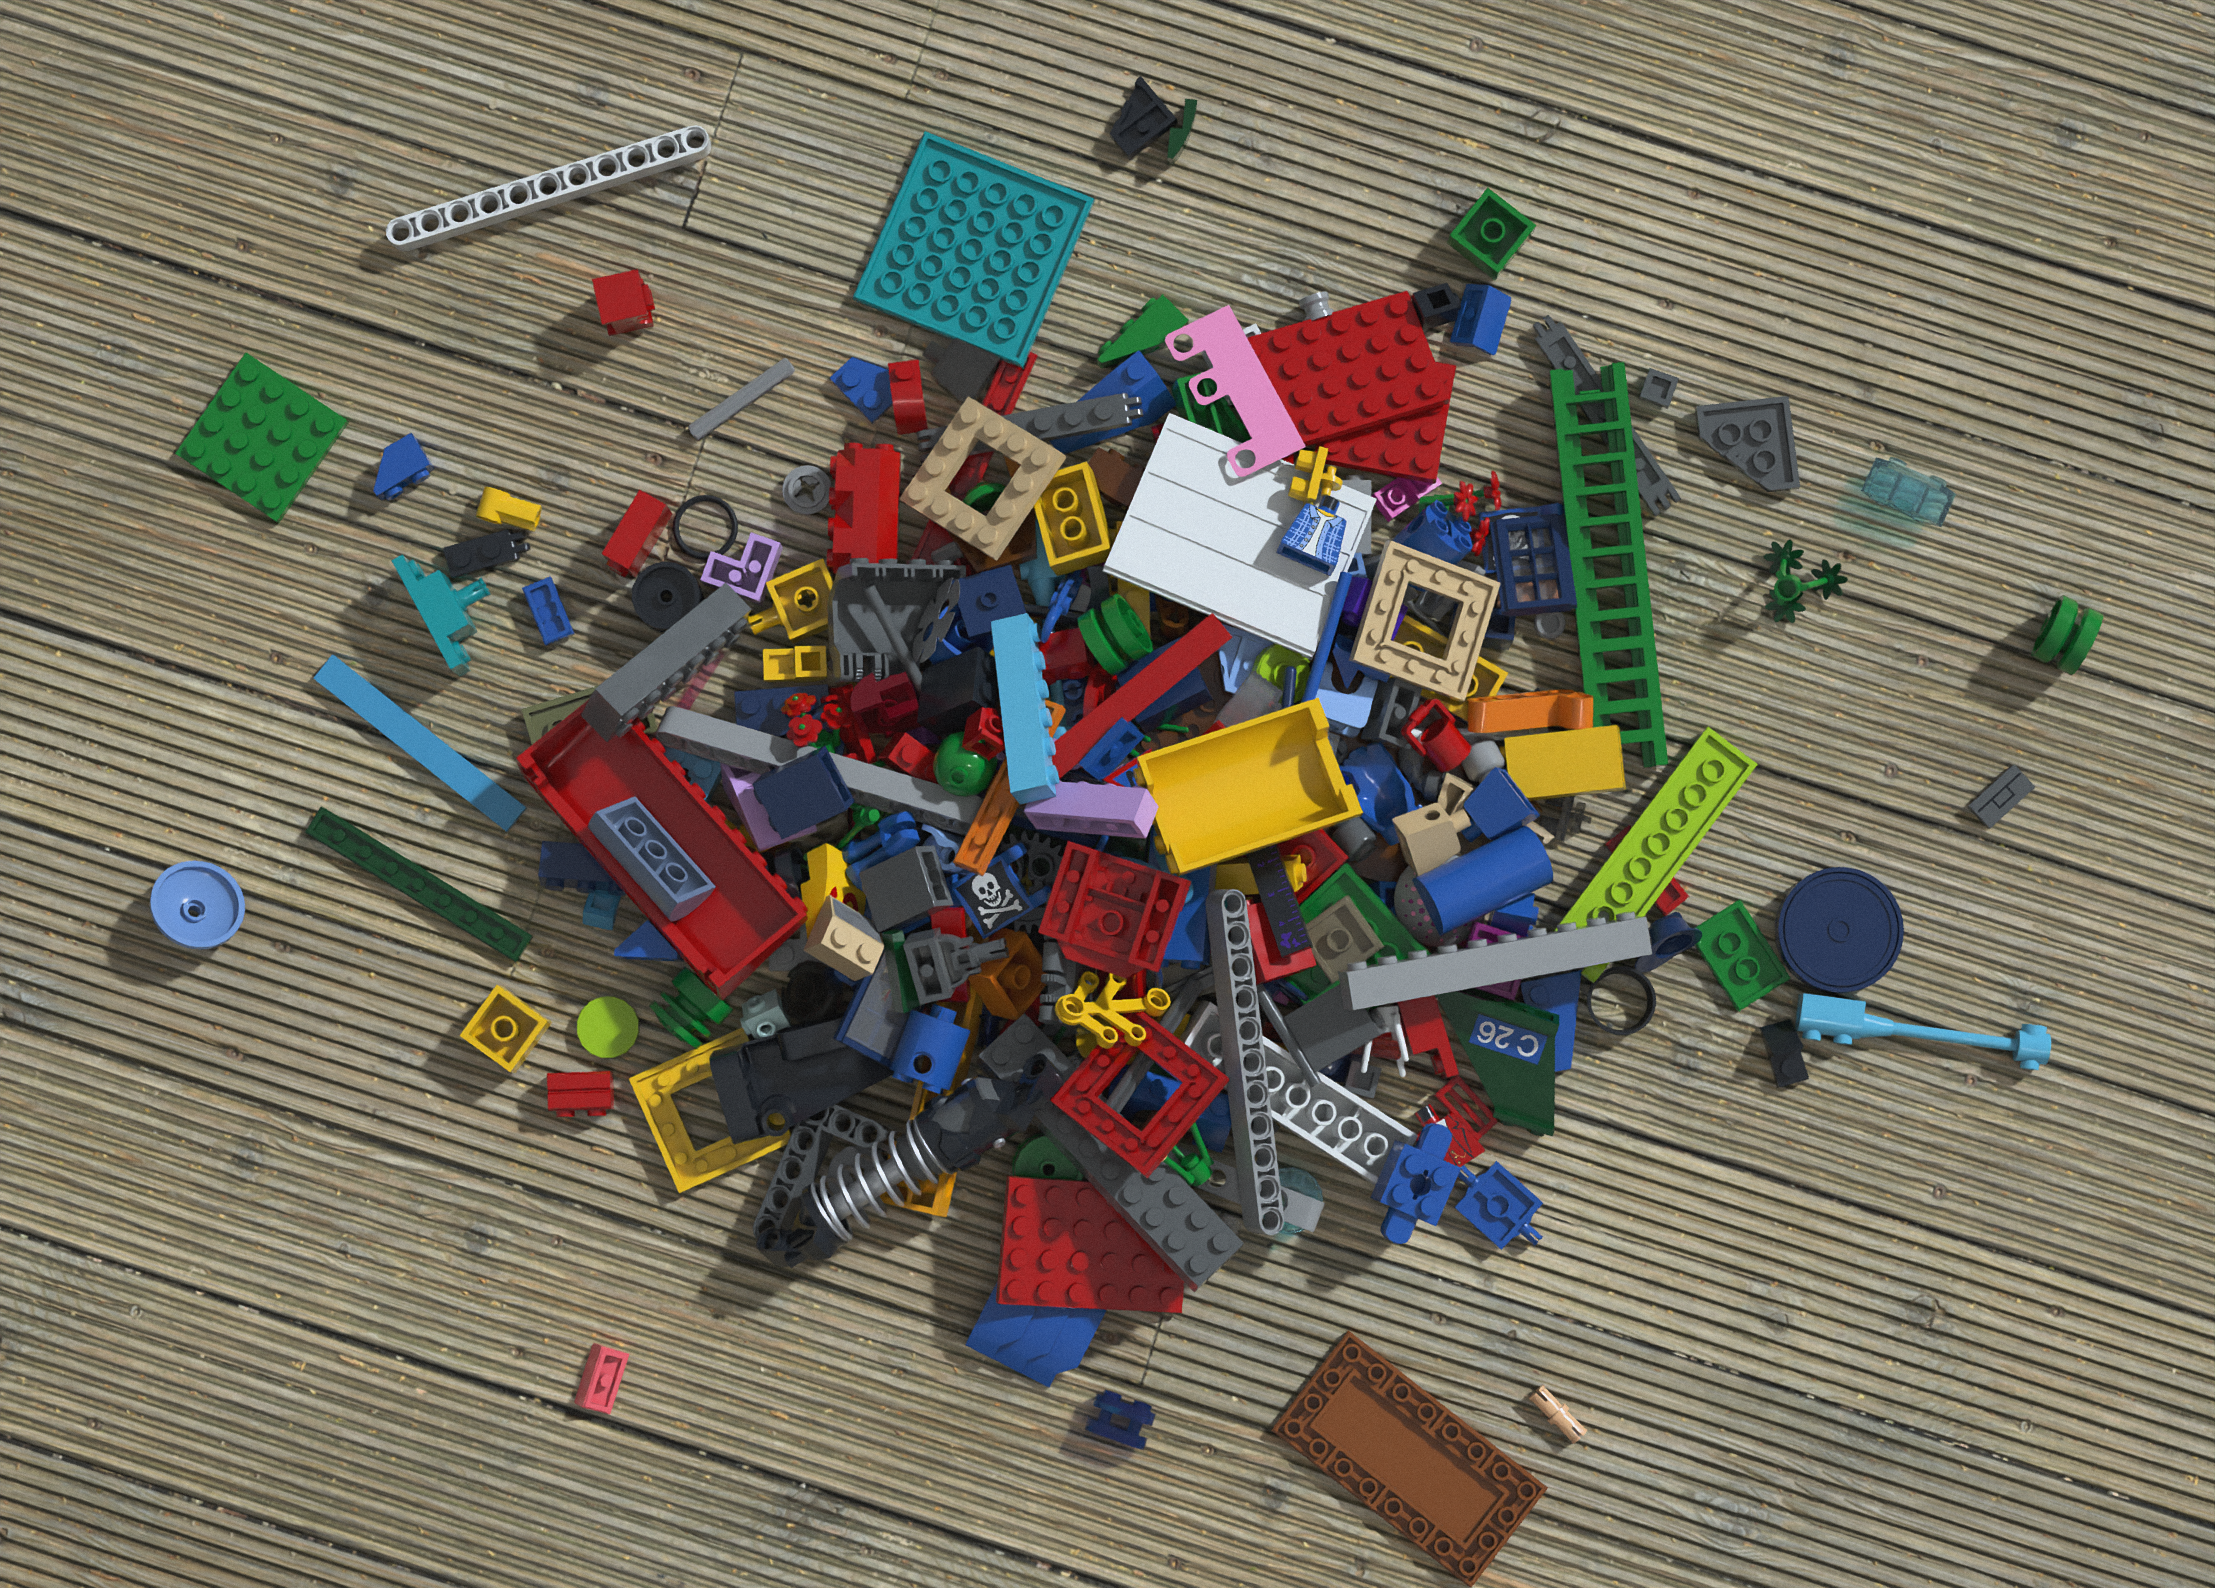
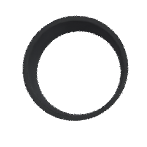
[1587,966,1656,1035]

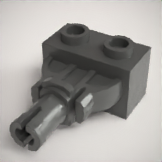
[903,928,1009,1005]

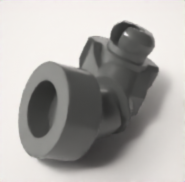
[1398,744,1445,802]

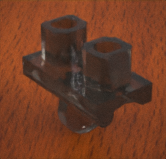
[1539,796,1592,844]

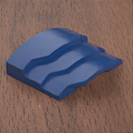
[965,1283,1106,1388]

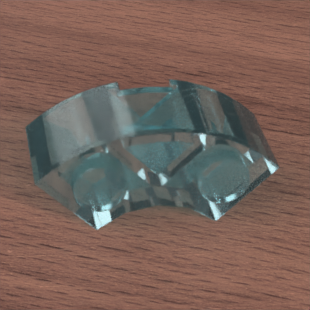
[1861,457,1956,527]

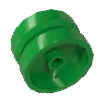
[1077,593,1153,676]
[2031,595,2103,675]
[1012,1132,1083,1180]

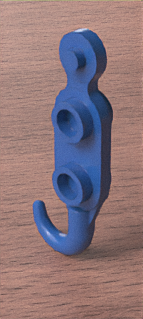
[1040,570,1084,643]

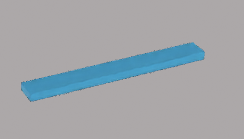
[313,654,527,832]

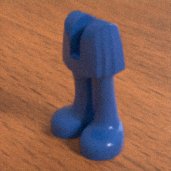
[842,811,920,891]

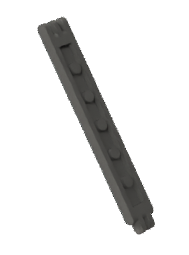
[1533,315,1681,517]
[916,393,1144,464]

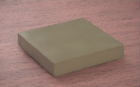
[1306,895,1384,984]

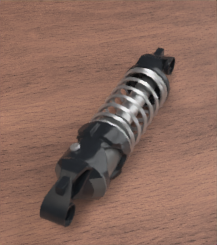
[756,1053,1063,1268]

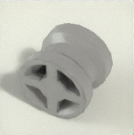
[1298,291,1334,321]

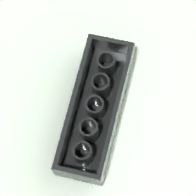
[581,583,752,742]

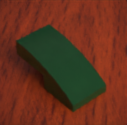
[1167,99,1197,166]

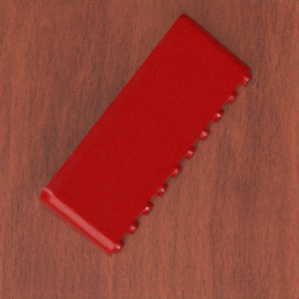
[516,699,809,1001]

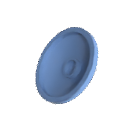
[150,861,245,950]

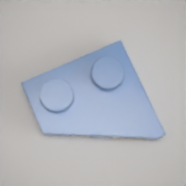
[1218,624,1273,701]

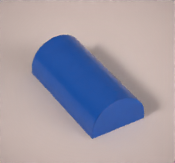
[1412,826,1553,936]

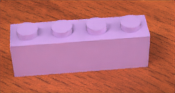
[1023,780,1159,839]

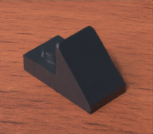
[1759,1019,1809,1088]

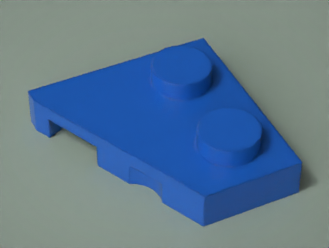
[830,357,893,424]

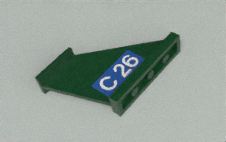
[1435,988,1559,1136]

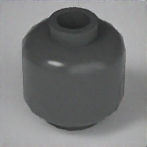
[1331,817,1377,863]

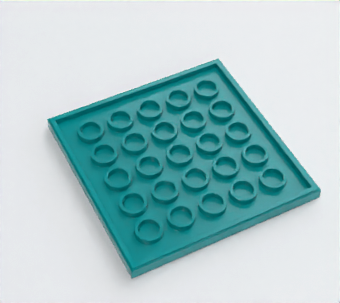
[853,131,1095,369]

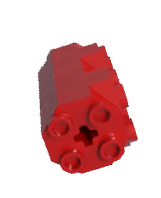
[826,443,901,577]

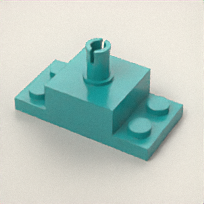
[391,554,491,676]

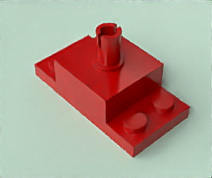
[1373,995,1459,1079]

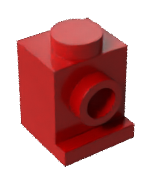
[962,707,1005,761]

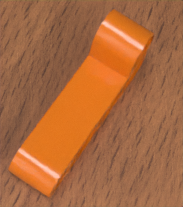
[1468,689,1593,733]

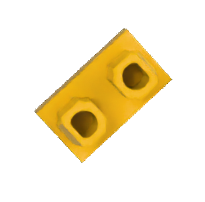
[1288,446,1343,508]

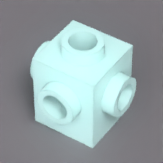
[740,989,791,1040]

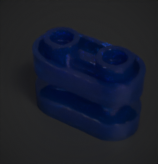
[1084,1389,1156,1450]

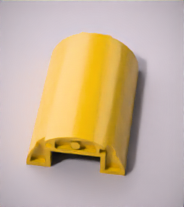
[1133,698,1363,876]

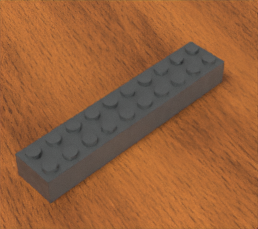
[976,1013,1244,1293]

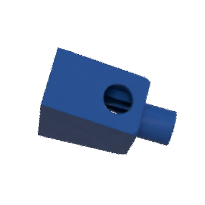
[1461,767,1540,842]

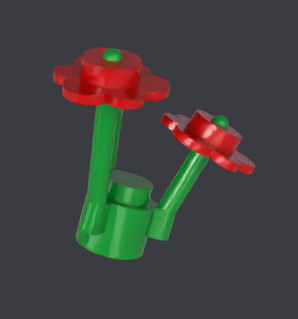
[781,693,855,754]

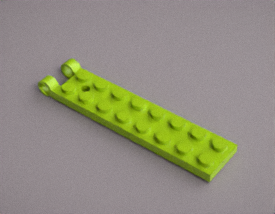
[1553,727,1758,983]

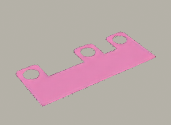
[1165,305,1306,477]

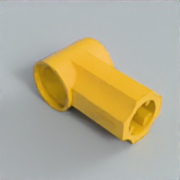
[475,487,542,532]

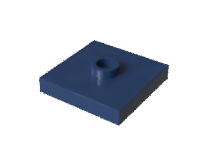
[951,565,1026,641]

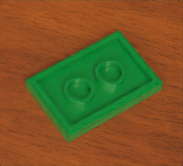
[1694,899,1791,1012]

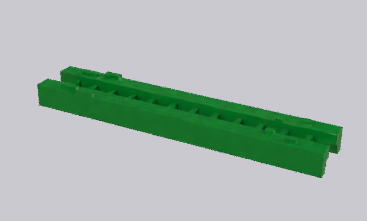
[1549,362,1668,768]

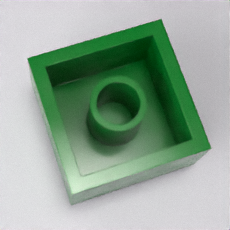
[1447,188,1536,280]

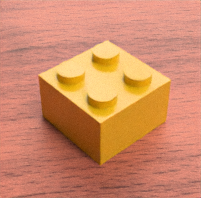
[460,985,552,1073]

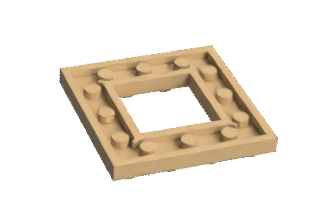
[899,397,1066,561]
[1349,540,1501,702]

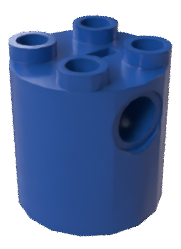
[1391,500,1472,592]
[890,1004,971,1094]

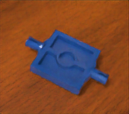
[1454,1161,1543,1250]

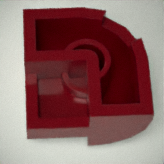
[850,671,922,738]

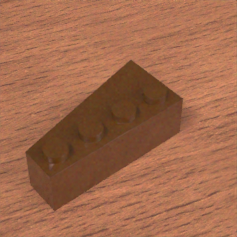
[1088,447,1146,511]

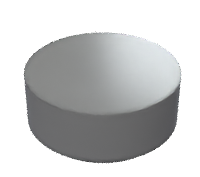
[1534,612,1566,640]

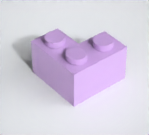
[700,532,783,606]

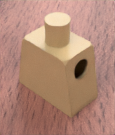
[1392,803,1471,877]

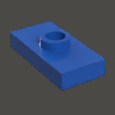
[522,576,575,646]

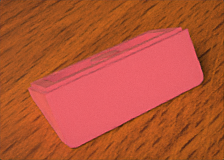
[574,1343,629,1414]

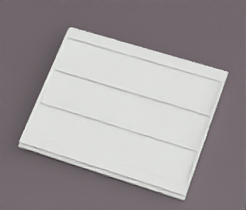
[1102,413,1376,660]

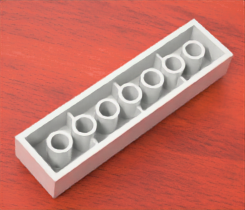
[1179,1000,1418,1185]

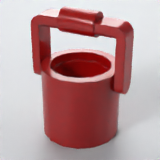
[1401,699,1472,773]

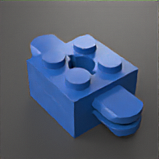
[1370,1123,1461,1244]

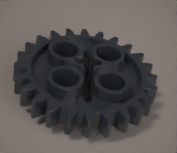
[992,830,1064,933]

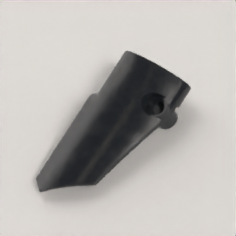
[710,1001,902,1145]

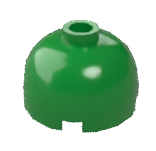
[933,731,998,797]

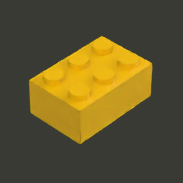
[1034,462,1113,576]

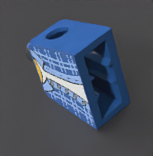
[1276,495,1347,577]

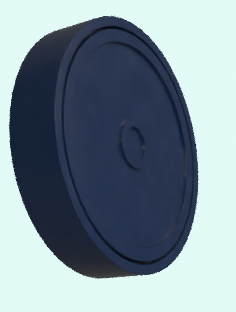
[1774,867,1904,993]

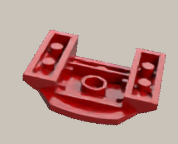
[1038,841,1191,979]

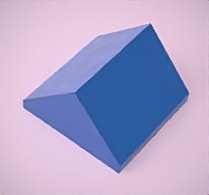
[614,920,684,962]

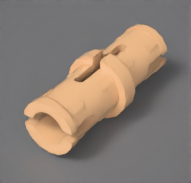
[1529,1384,1587,1444]

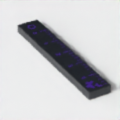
[1246,844,1313,958]

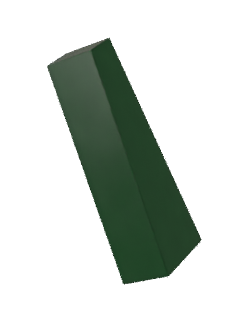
[882,929,923,1014]

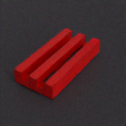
[1434,1075,1498,1141]

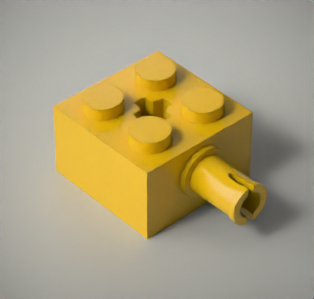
[747,558,834,644]

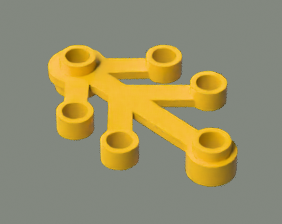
[1055,971,1171,1049]

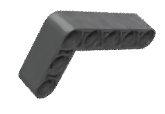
[753,1104,891,1239]

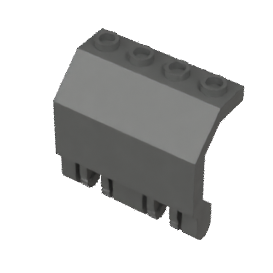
[827,558,966,683]
[1038,893,1096,1037]

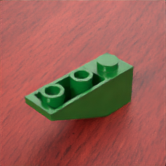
[1097,294,1189,369]

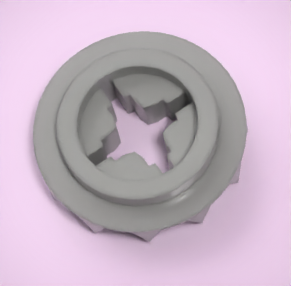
[782,465,832,516]

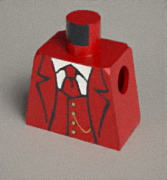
[1414,1104,1485,1167]

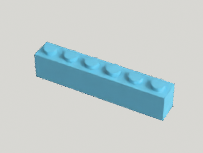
[991,613,1059,804]

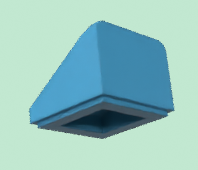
[583,890,621,930]

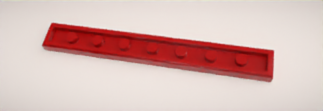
[911,352,1038,565]
[1052,613,1233,779]

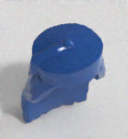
[1339,742,1423,846]

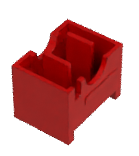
[592,269,655,336]

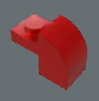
[888,359,928,435]

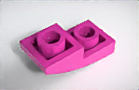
[1371,477,1442,522]

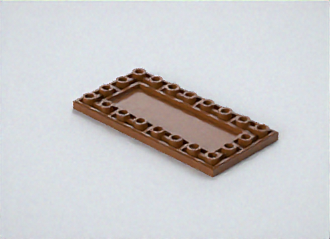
[1271,1330,1548,1588]

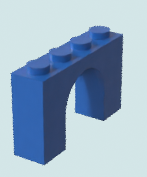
[1107,1064,1232,1153]

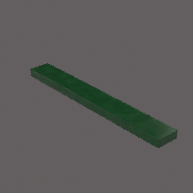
[305,806,534,963]

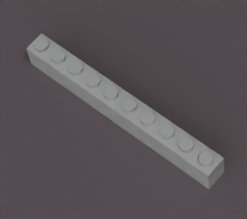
[1338,911,1652,1010]

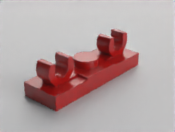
[820,683,877,764]

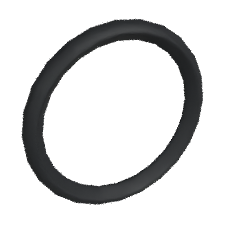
[673,495,738,560]

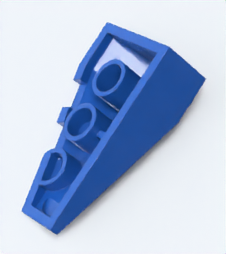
[1049,350,1176,455]

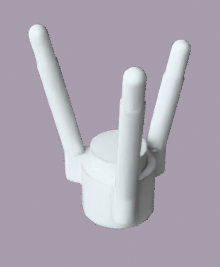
[1361,1006,1409,1077]

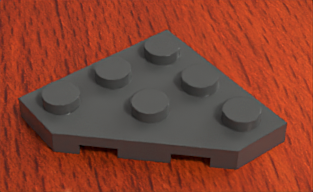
[1695,396,1800,492]

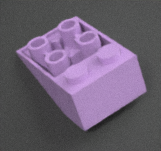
[720,763,817,852]

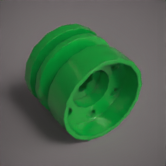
[649,966,734,1050]

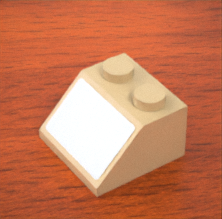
[803,895,884,981]

